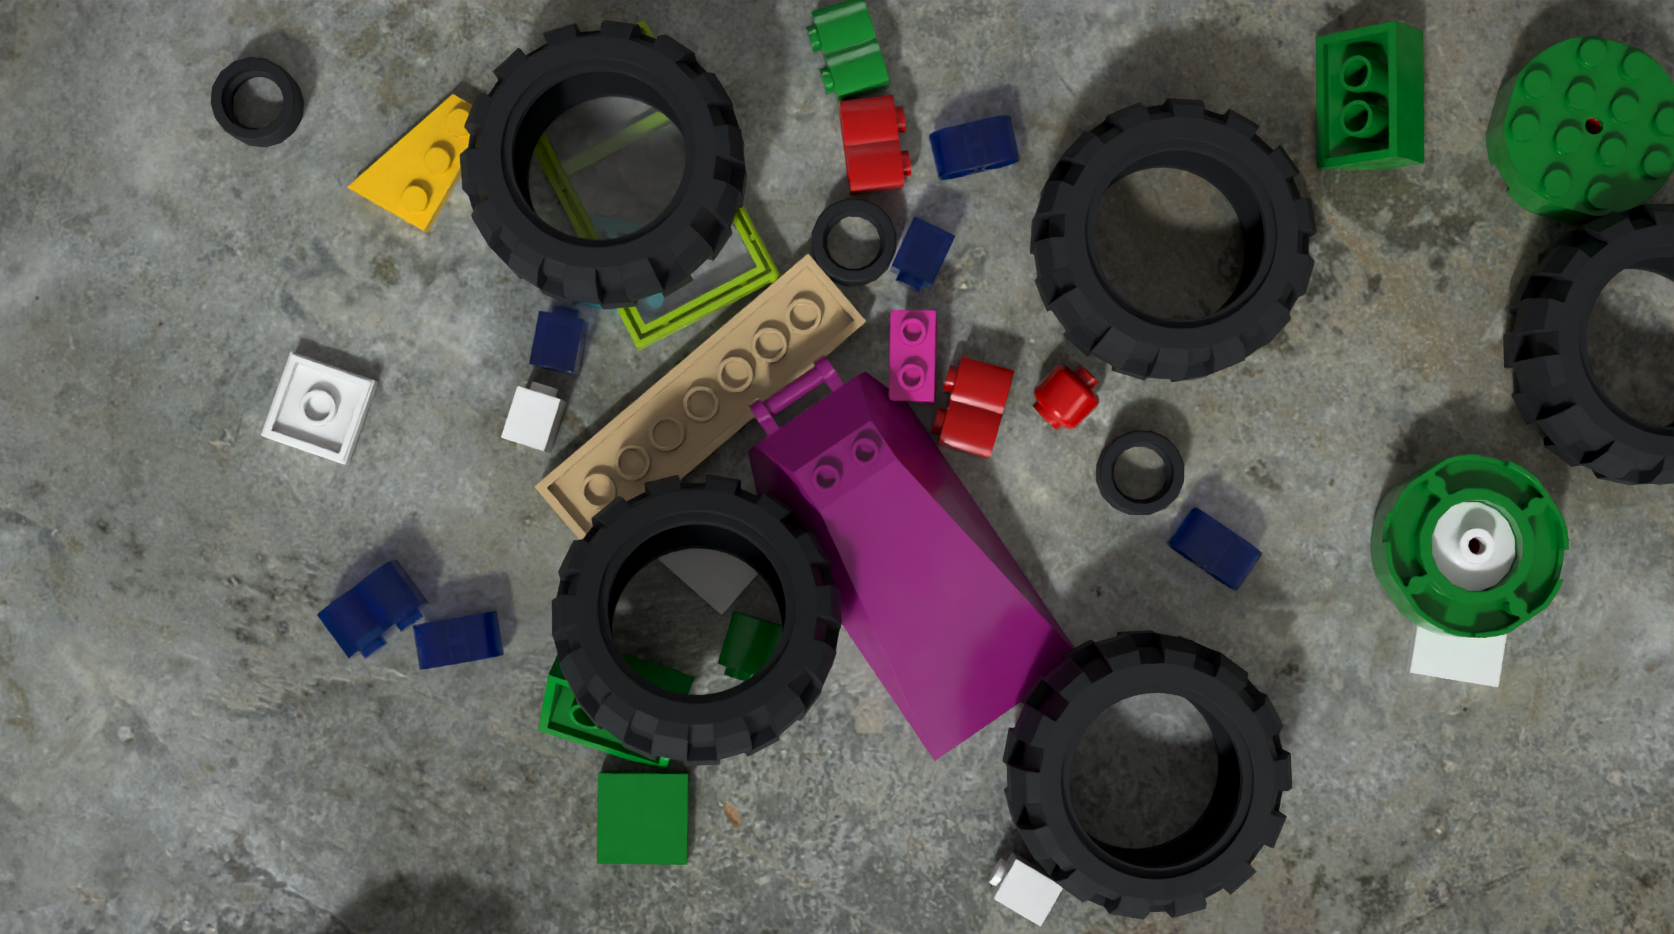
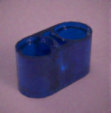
[928,115,1021,180]
[1166,506,1262,591]
[412,611,504,670]

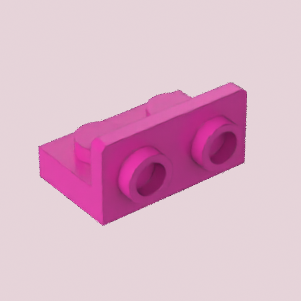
[889,310,938,405]

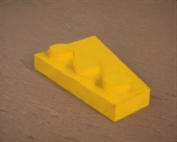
[347,94,472,234]

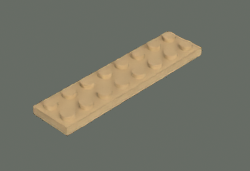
[534,254,866,539]

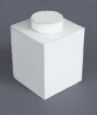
[501,381,567,453]
[988,852,1063,927]

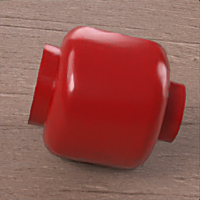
[1032,363,1100,430]

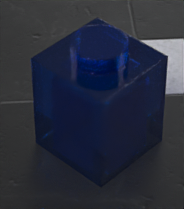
[890,217,955,292]
[529,306,589,376]

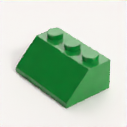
[1315,20,1424,170]
[538,653,695,772]

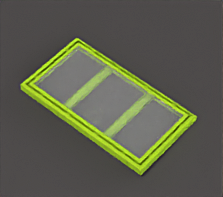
[534,20,781,351]

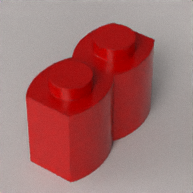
[839,95,911,195]
[931,356,1014,459]

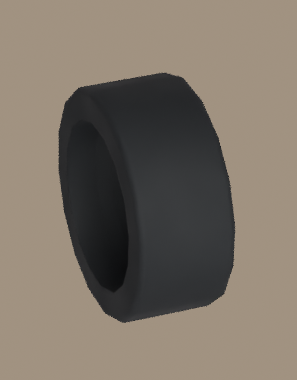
[210,57,304,148]
[812,198,896,286]
[1096,430,1184,515]

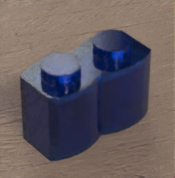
[317,560,429,659]

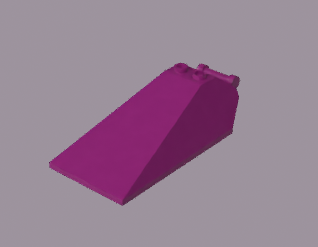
[748,354,1074,761]

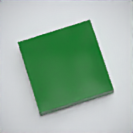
[597,771,689,865]

